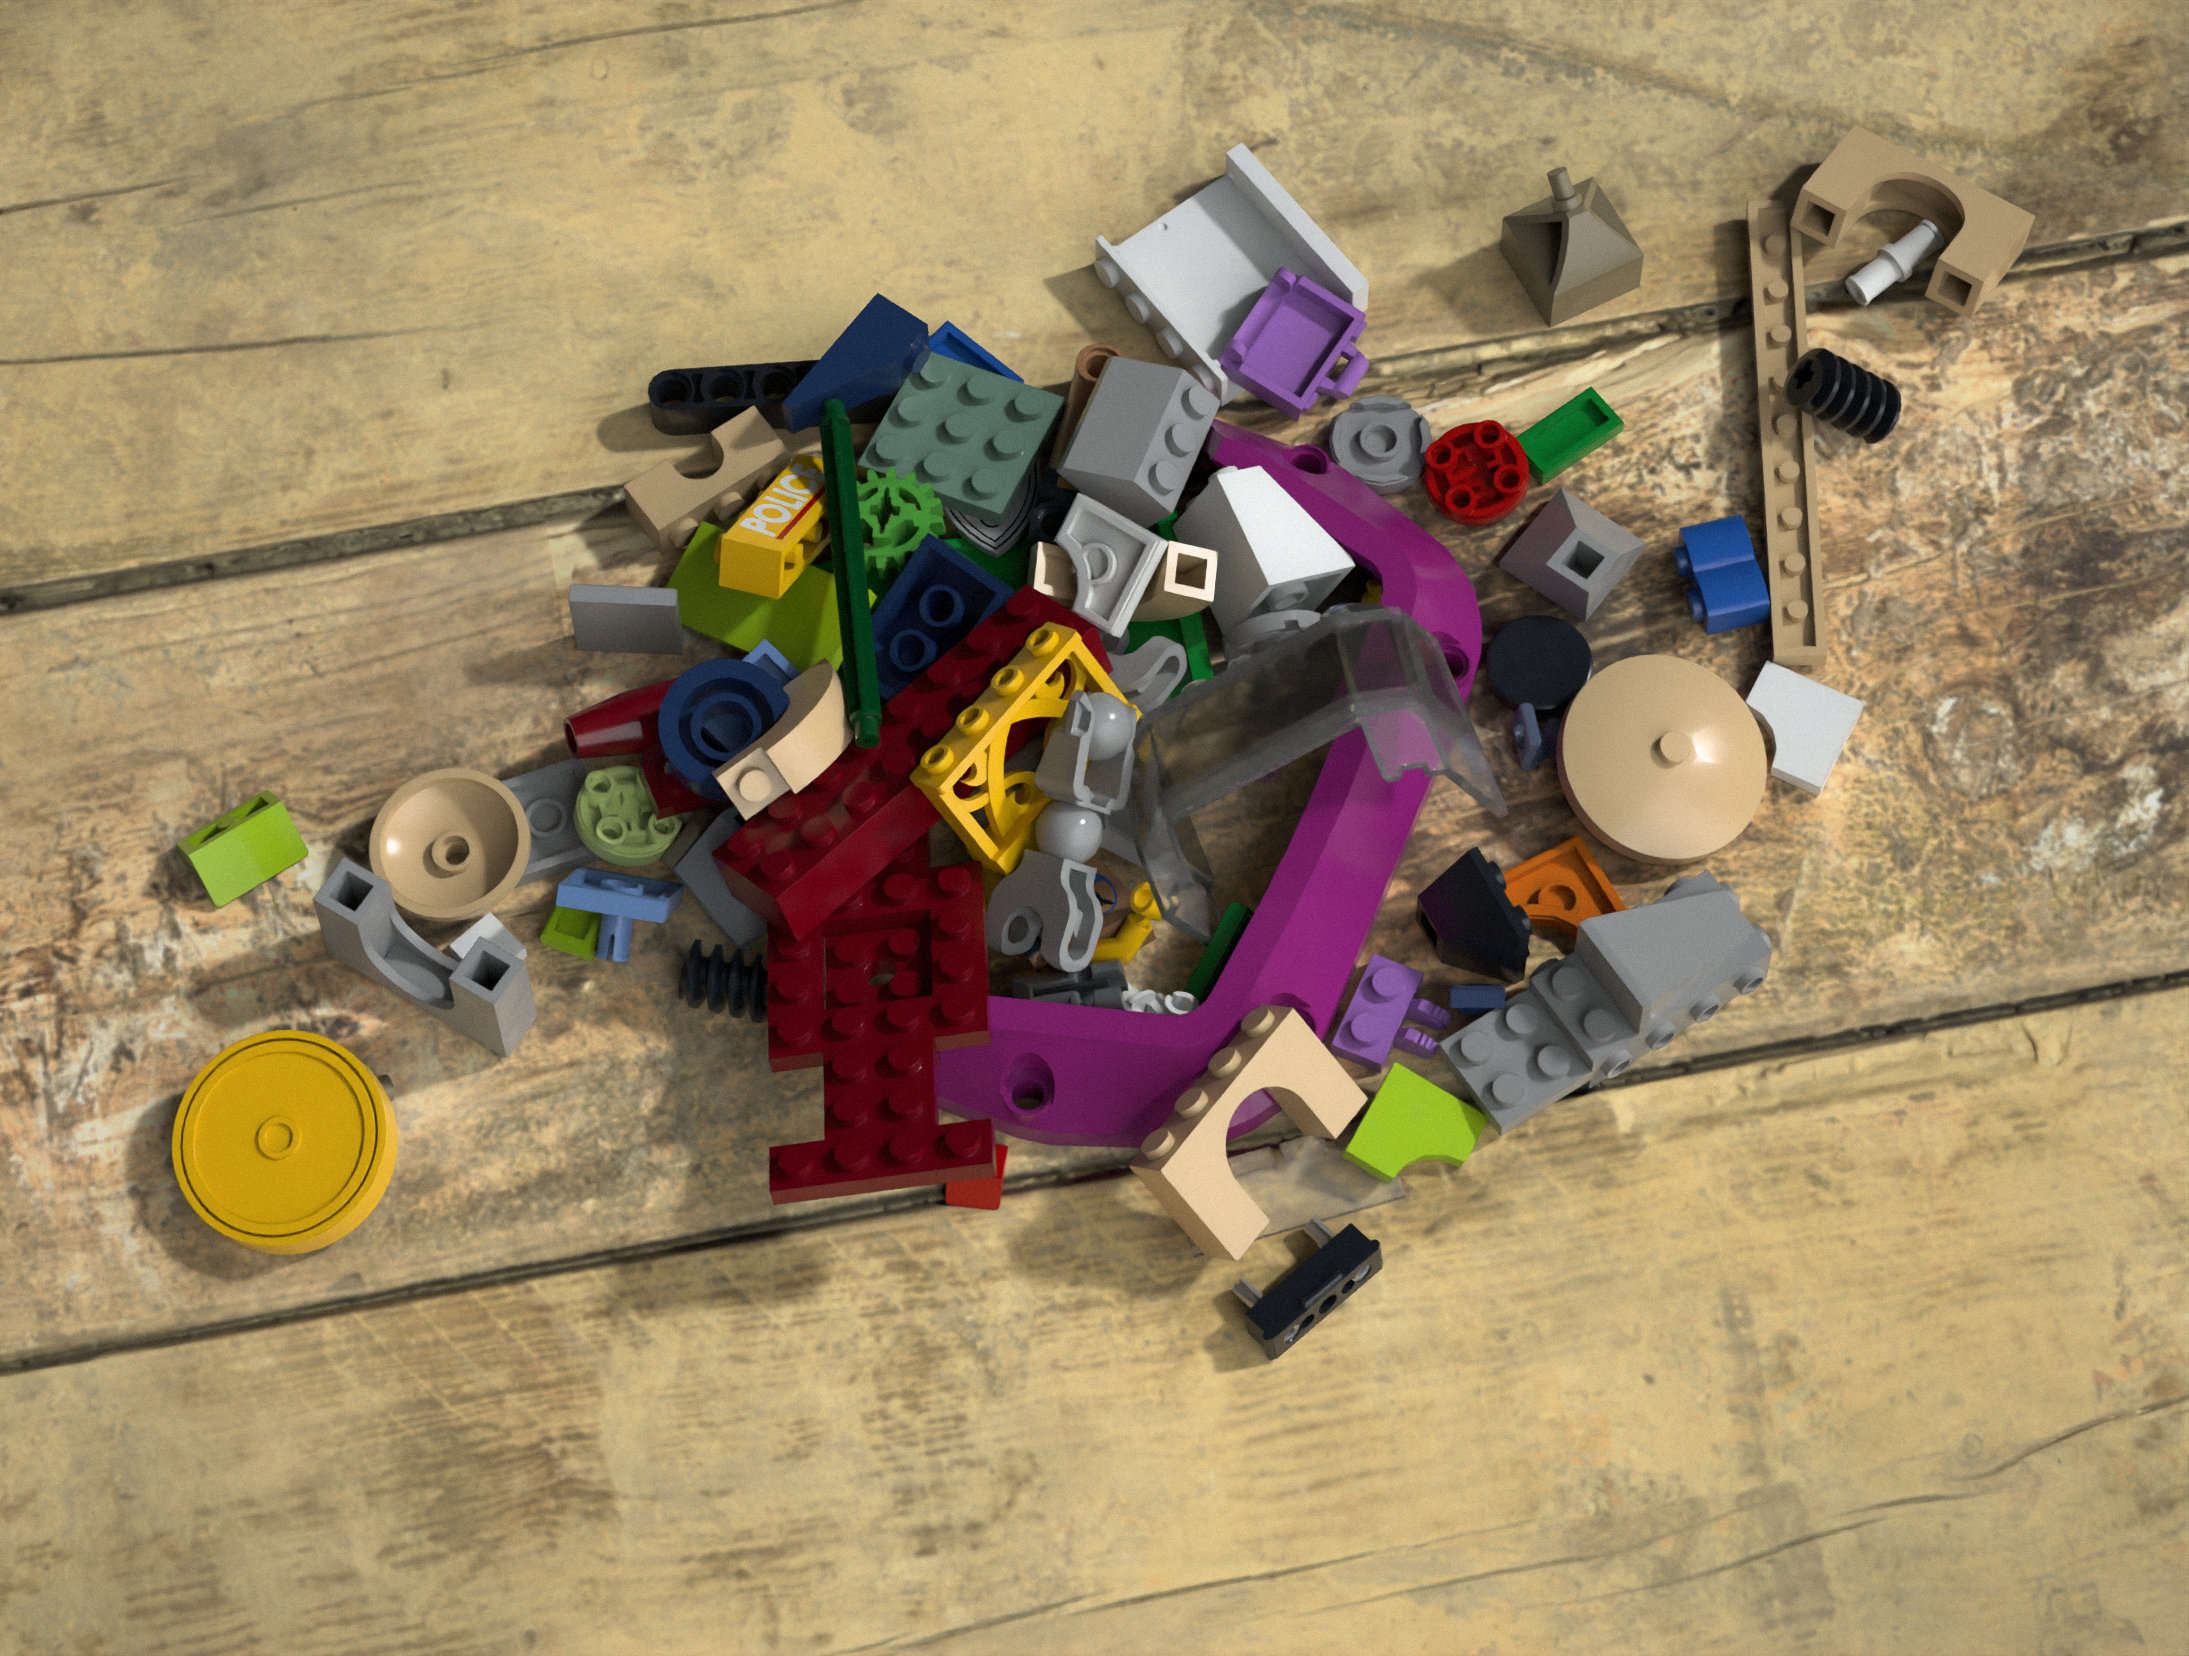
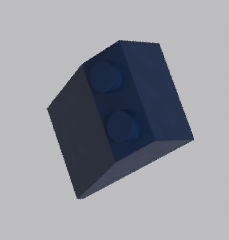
[840,533,1017,701]

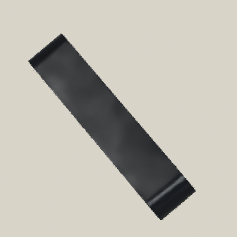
[648,360,904,436]

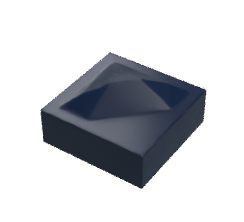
[1448,983,1505,1018]

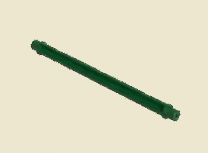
[819,399,882,749]

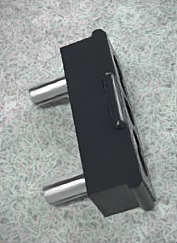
[1232,1217,1383,1360]

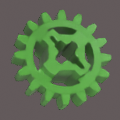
[857,467,946,580]

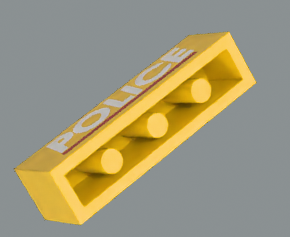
[714,453,858,600]

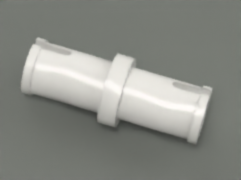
[1845,219,1945,306]

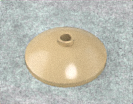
[369,768,531,922]

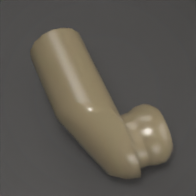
[660,806,716,870]

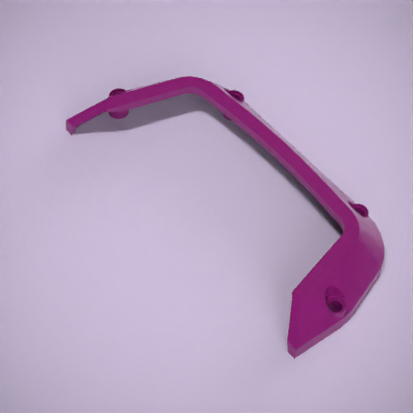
[937,419,1482,1148]

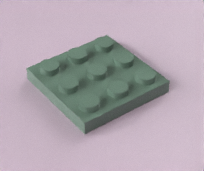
[857,352,1065,526]

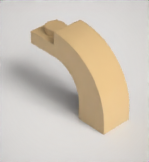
[1027,540,1218,622]
[712,657,855,820]

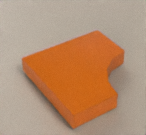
[1502,834,1627,940]

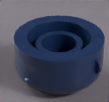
[658,659,790,801]

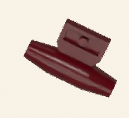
[563,677,727,820]

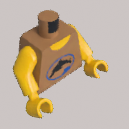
[1019,855,1171,973]

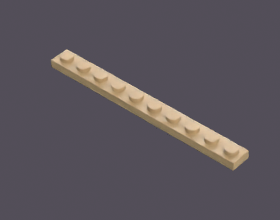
[1746,200,1827,666]

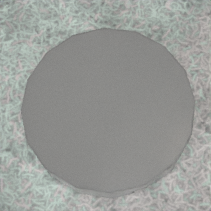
[1328,395,1433,495]
[1221,610,1329,670]

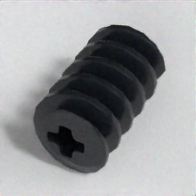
[1783,348,1902,444]
[679,939,768,1023]

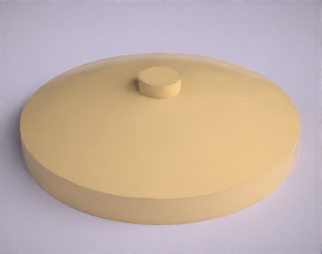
[1556,654,1767,865]

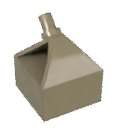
[1500,167,1644,328]

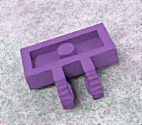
[1331,953,1452,1073]

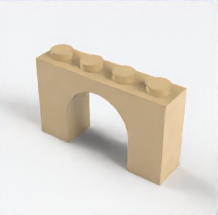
[1789,124,2035,319]
[1129,1004,1368,1262]

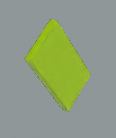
[665,521,877,674]

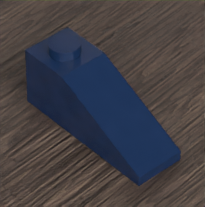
[782,292,931,434]

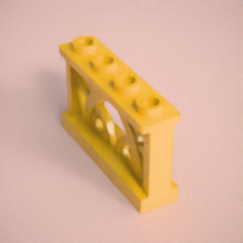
[909,622,1146,876]

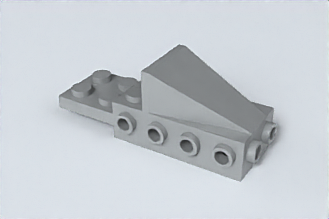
[1438,869,1772,1136]

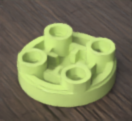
[573,765,682,867]

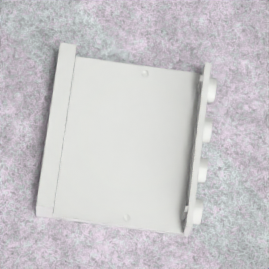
[1094,142,1369,407]

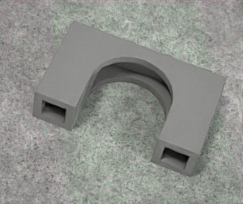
[312,857,538,1059]

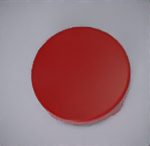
[1424,420,1530,526]

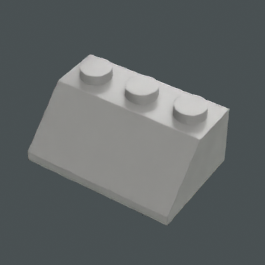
[1056,356,1221,529]

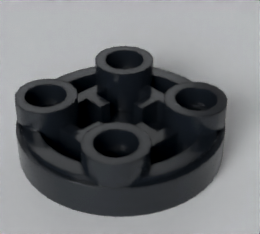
[1485,615,1593,723]

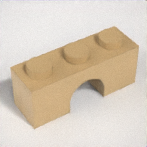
[623,405,791,556]

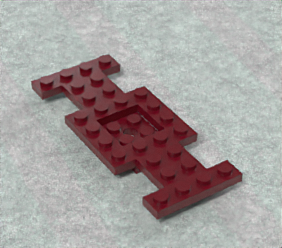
[767,829,997,1205]

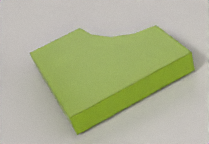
[1341,1061,1488,1184]

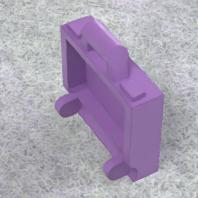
[1217,265,1369,422]

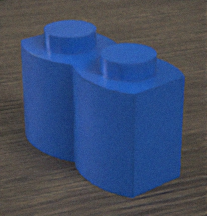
[1671,514,1770,635]

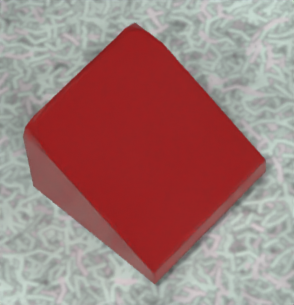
[945,1144,1008,1210]

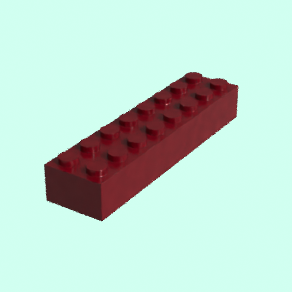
[711,584,1114,942]

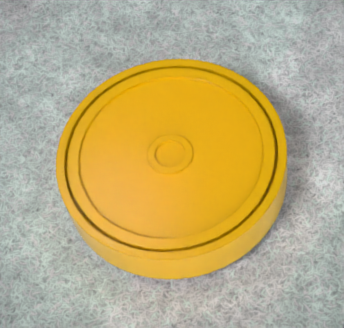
[172,1030,398,1255]

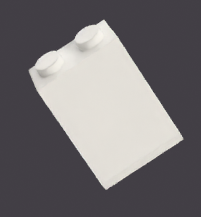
[1172,466,1355,635]

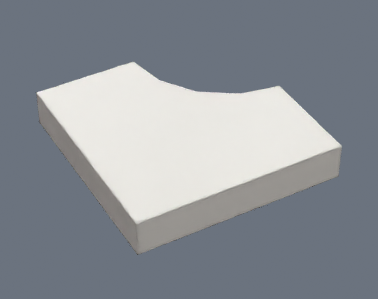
[1054,493,1169,638]
[1745,660,1864,796]

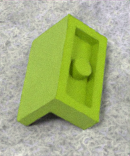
[175,789,309,907]

